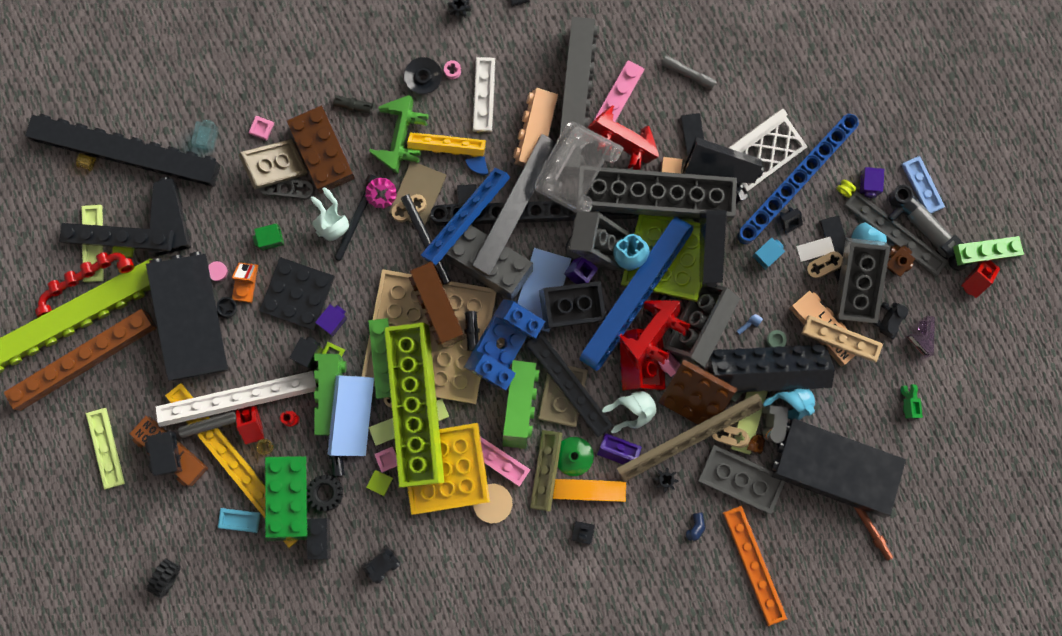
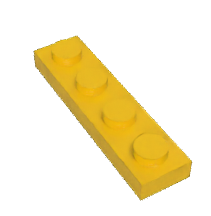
[407,132,486,157]

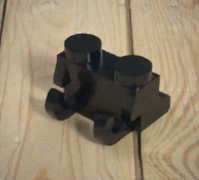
[873,302,908,340]
[362,544,401,584]

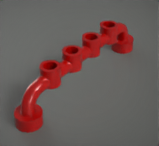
[35,252,135,318]

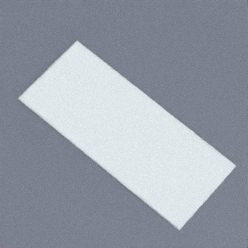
[797,237,835,262]

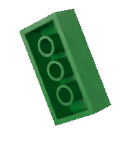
[265,456,307,541]

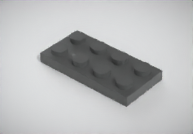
[698,445,785,514]

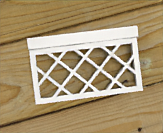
[729,109,807,191]

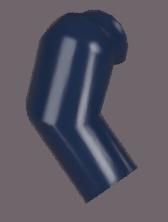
[686,512,705,541]

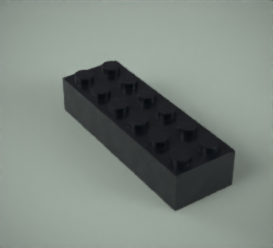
[708,345,835,392]

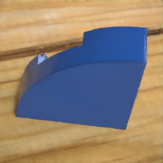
[465,156,489,175]

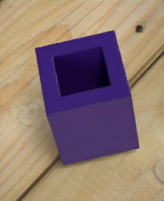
[860,167,885,198]
[564,257,598,284]
[315,304,347,336]

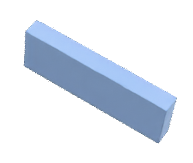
[901,156,945,213]

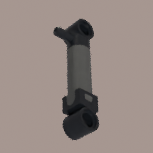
[888,184,972,271]

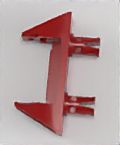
[586,105,659,170]
[619,300,690,369]

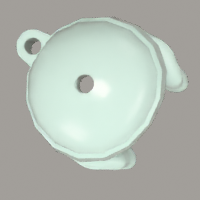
[311,188,349,241]
[602,391,656,433]

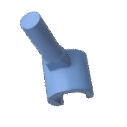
[737,314,763,335]

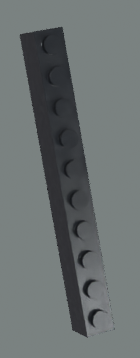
[25,114,221,187]

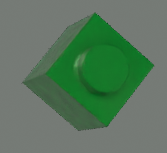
[253,223,284,251]

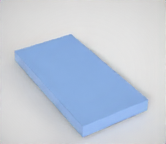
[518,248,571,333]
[328,375,374,456]

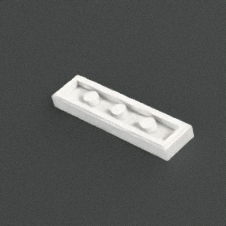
[473,57,495,133]

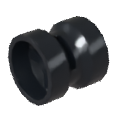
[216,297,237,318]

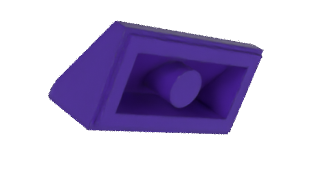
[597,433,642,465]

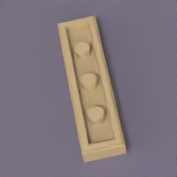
[801,315,883,363]

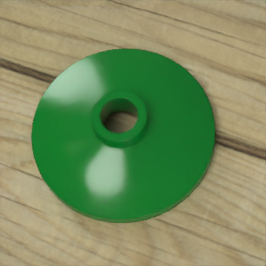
[557,437,594,476]

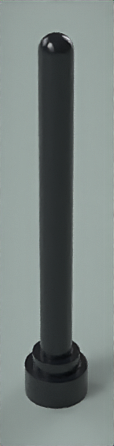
[335,174,378,261]

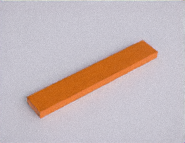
[723,506,787,626]

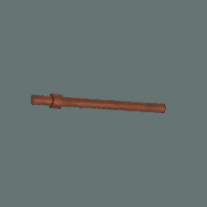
[854,507,893,561]

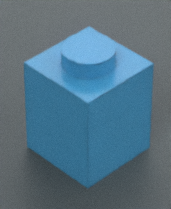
[752,238,785,270]

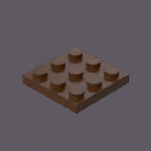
[658,359,737,425]

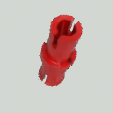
[280,411,300,427]

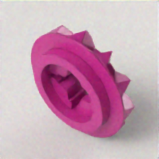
[366,178,397,209]

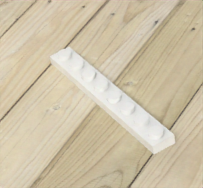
[156,371,317,427]

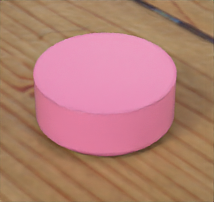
[208,261,228,281]

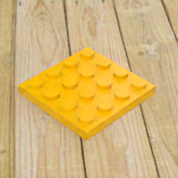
[408,423,490,515]

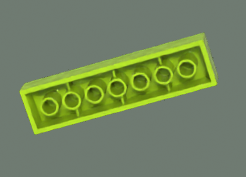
[385,322,444,487]

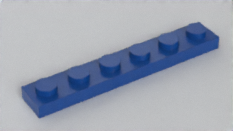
[421,168,510,266]

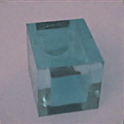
[191,120,219,151]

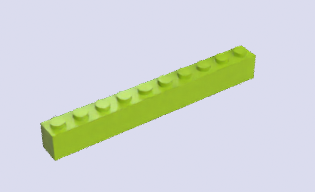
[0,258,151,373]

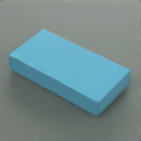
[218,508,261,533]

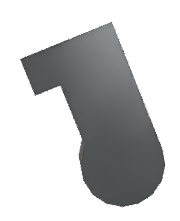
[762,406,788,443]

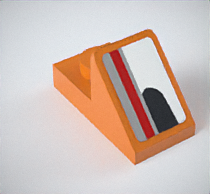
[232,263,258,303]

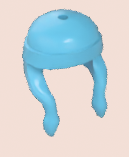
[763,389,815,420]

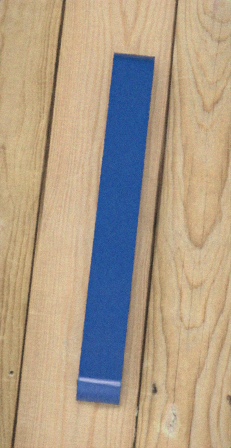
[737,114,859,244]
[580,217,693,371]

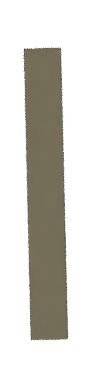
[617,393,763,481]

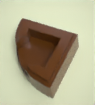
[747,434,765,454]

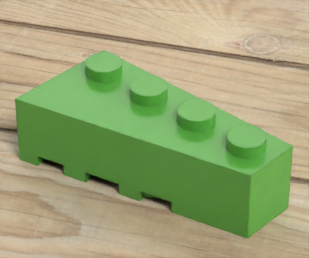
[314,354,347,436]
[503,360,539,449]

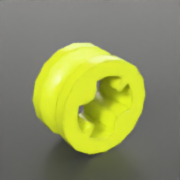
[837,180,856,198]

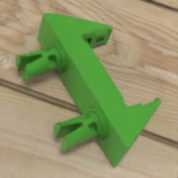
[369,96,429,174]

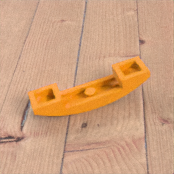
[552,479,626,502]

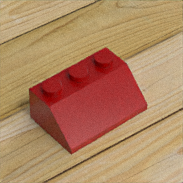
[619,329,666,391]

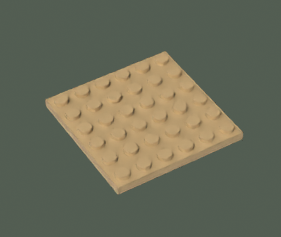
[362,269,497,405]

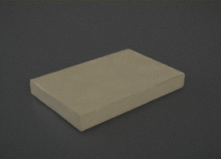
[239,139,307,189]
[389,161,447,227]
[538,366,588,428]

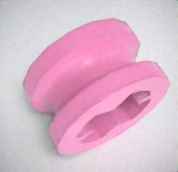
[444,61,461,79]

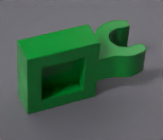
[901,384,923,419]

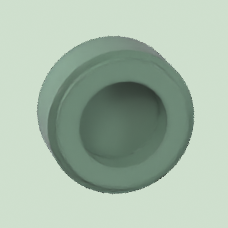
[766,330,787,347]

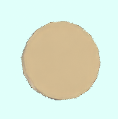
[473,484,513,523]

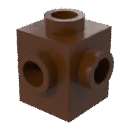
[887,245,915,277]

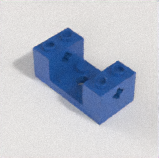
[464,299,546,390]

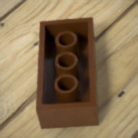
[287,105,355,194]
[409,261,465,348]

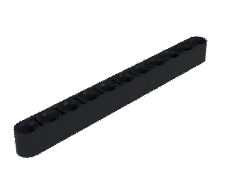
[430,200,638,226]

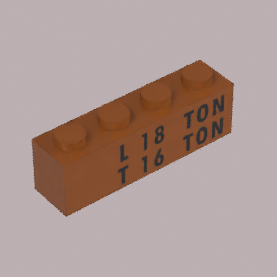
[130,416,208,486]

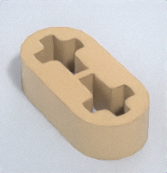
[392,194,427,222]
[807,252,843,278]
[712,426,750,448]

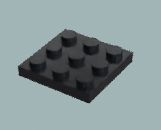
[259,257,335,331]

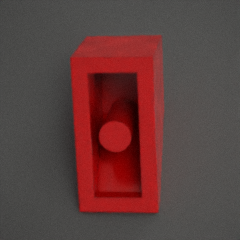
[961,261,1000,298]
[236,405,264,445]

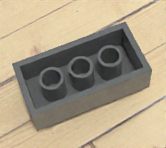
[570,211,630,272]
[446,225,533,301]
[834,238,890,323]
[664,283,740,367]

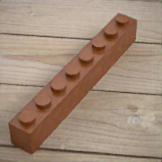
[3,309,157,411]

